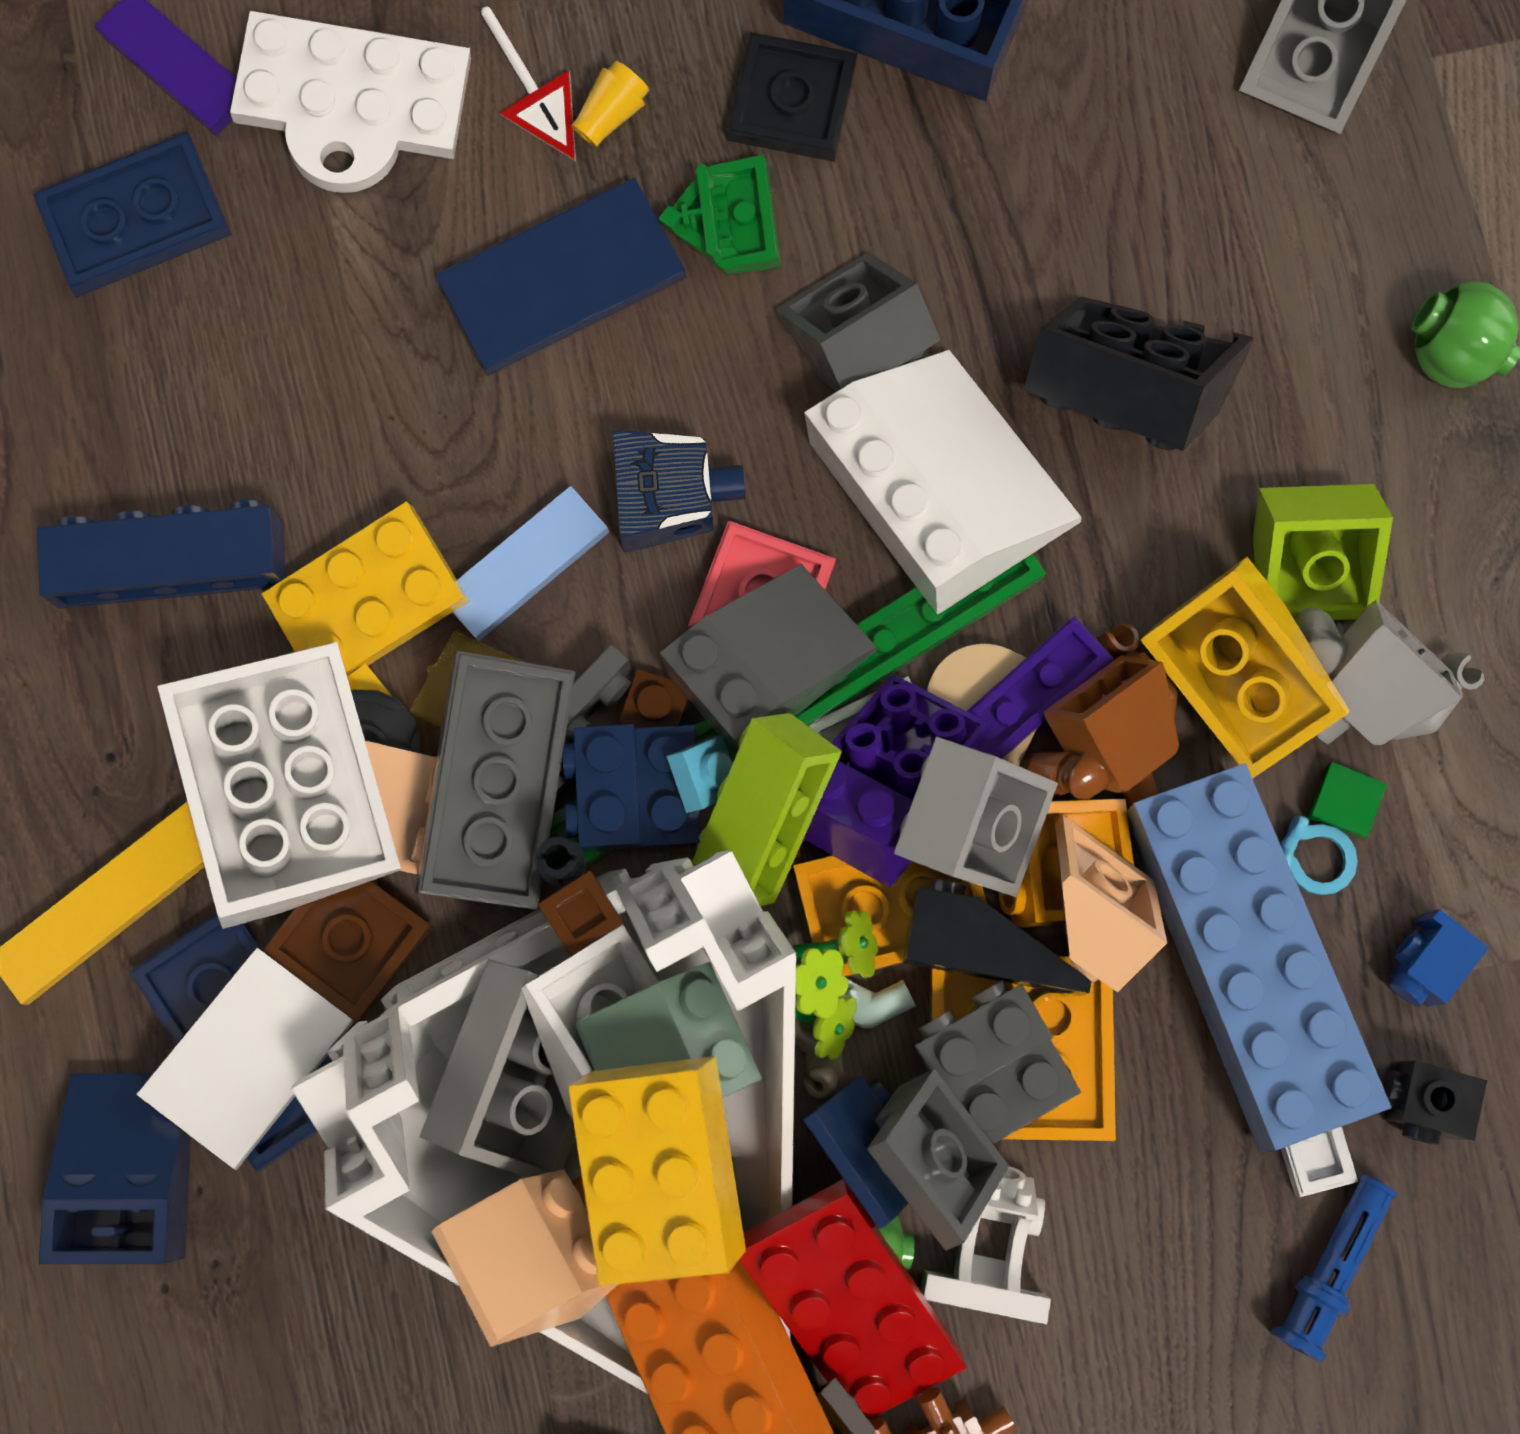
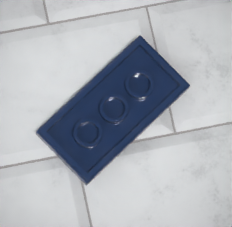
[436,178,686,376]
[130,913,333,1172]

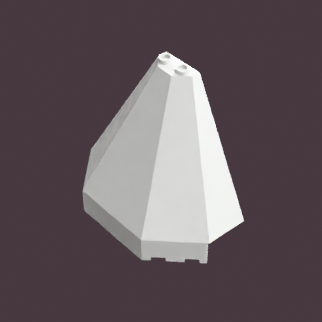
[291,850,796,1394]

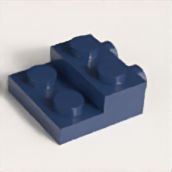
[563,724,701,853]

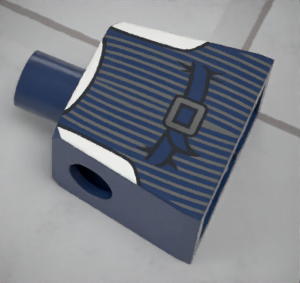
[613,430,746,552]

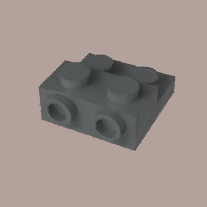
[912,980,1082,1144]
[867,1069,1009,1251]

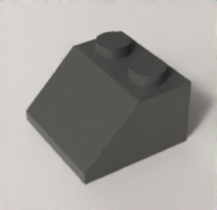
[775,252,940,392]

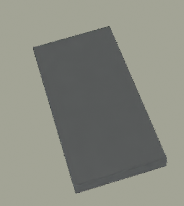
[415,651,576,910]

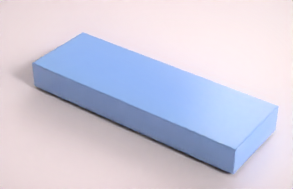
[452,486,609,642]

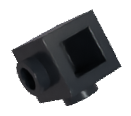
[1383,1060,1487,1145]

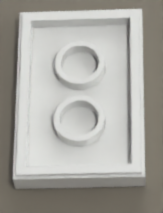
[136,948,354,1170]

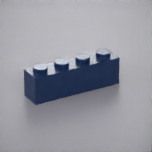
[37,500,287,609]

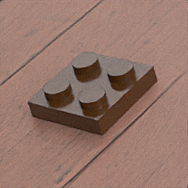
[262,881,434,1022]

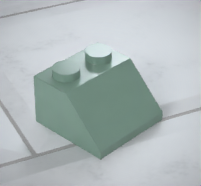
[574,962,762,1098]

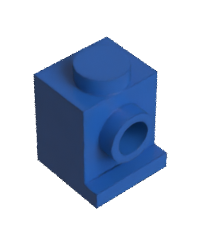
[1389,909,1489,1007]

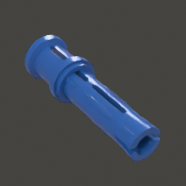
[1271,1174,1397,1363]

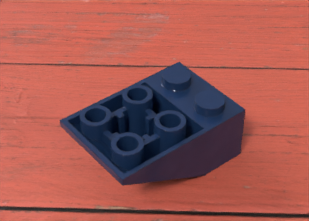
[39,1073,191,1264]

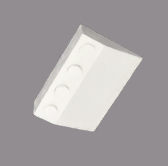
[804,350,1082,615]
[157,642,401,929]

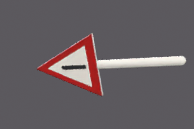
[481,7,576,161]

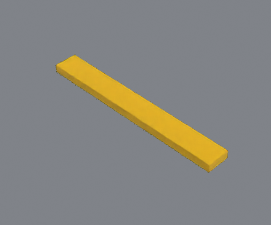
[0,663,393,1005]

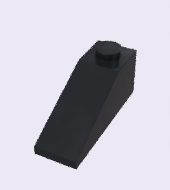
[902,879,1091,996]

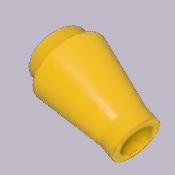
[571,61,649,148]

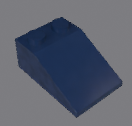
[801,1076,909,1230]

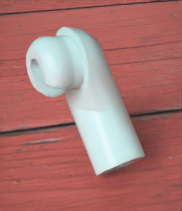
[841,979,916,1029]

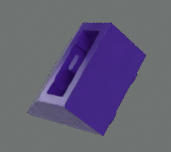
[804,674,990,888]

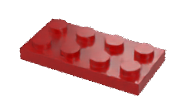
[739,1179,967,1420]

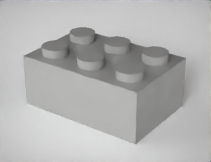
[419,959,576,1177]

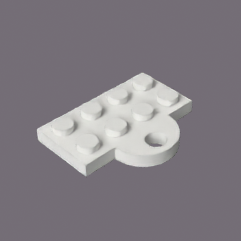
[230,11,471,193]

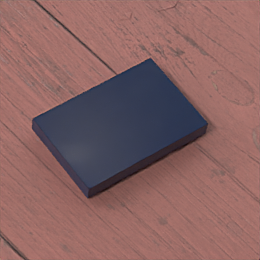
[33,132,232,297]

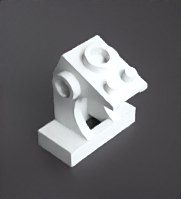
[920,1166,1051,1324]

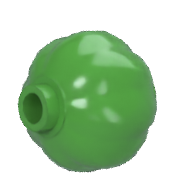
[1411,281,1520,389]

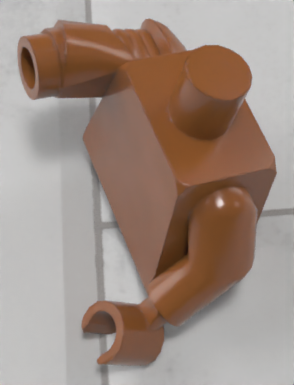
[1019,624,1179,807]

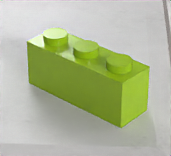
[691,713,842,906]

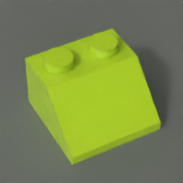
[1253,484,1393,620]

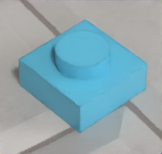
[666,735,733,813]

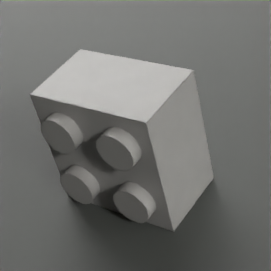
[894,737,1058,897]

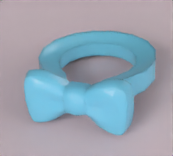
[1281,816,1358,896]

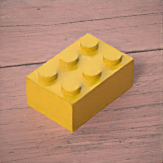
[568,1056,746,1286]

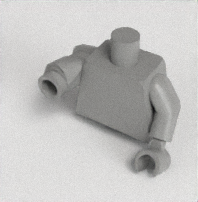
[1294,600,1484,745]

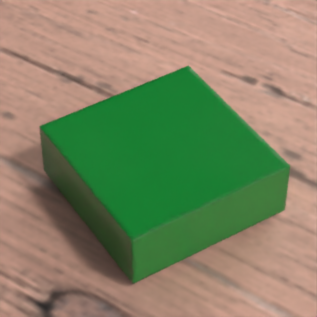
[1307,762,1387,840]

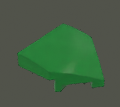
[658,155,782,274]

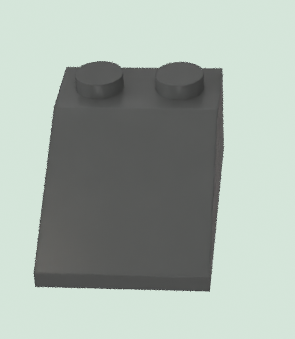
[660,564,877,755]

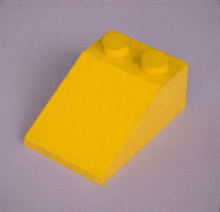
[1140,557,1350,779]

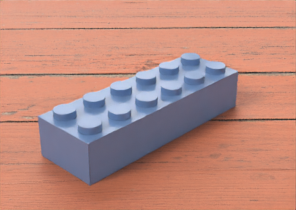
[1127,763,1392,1153]

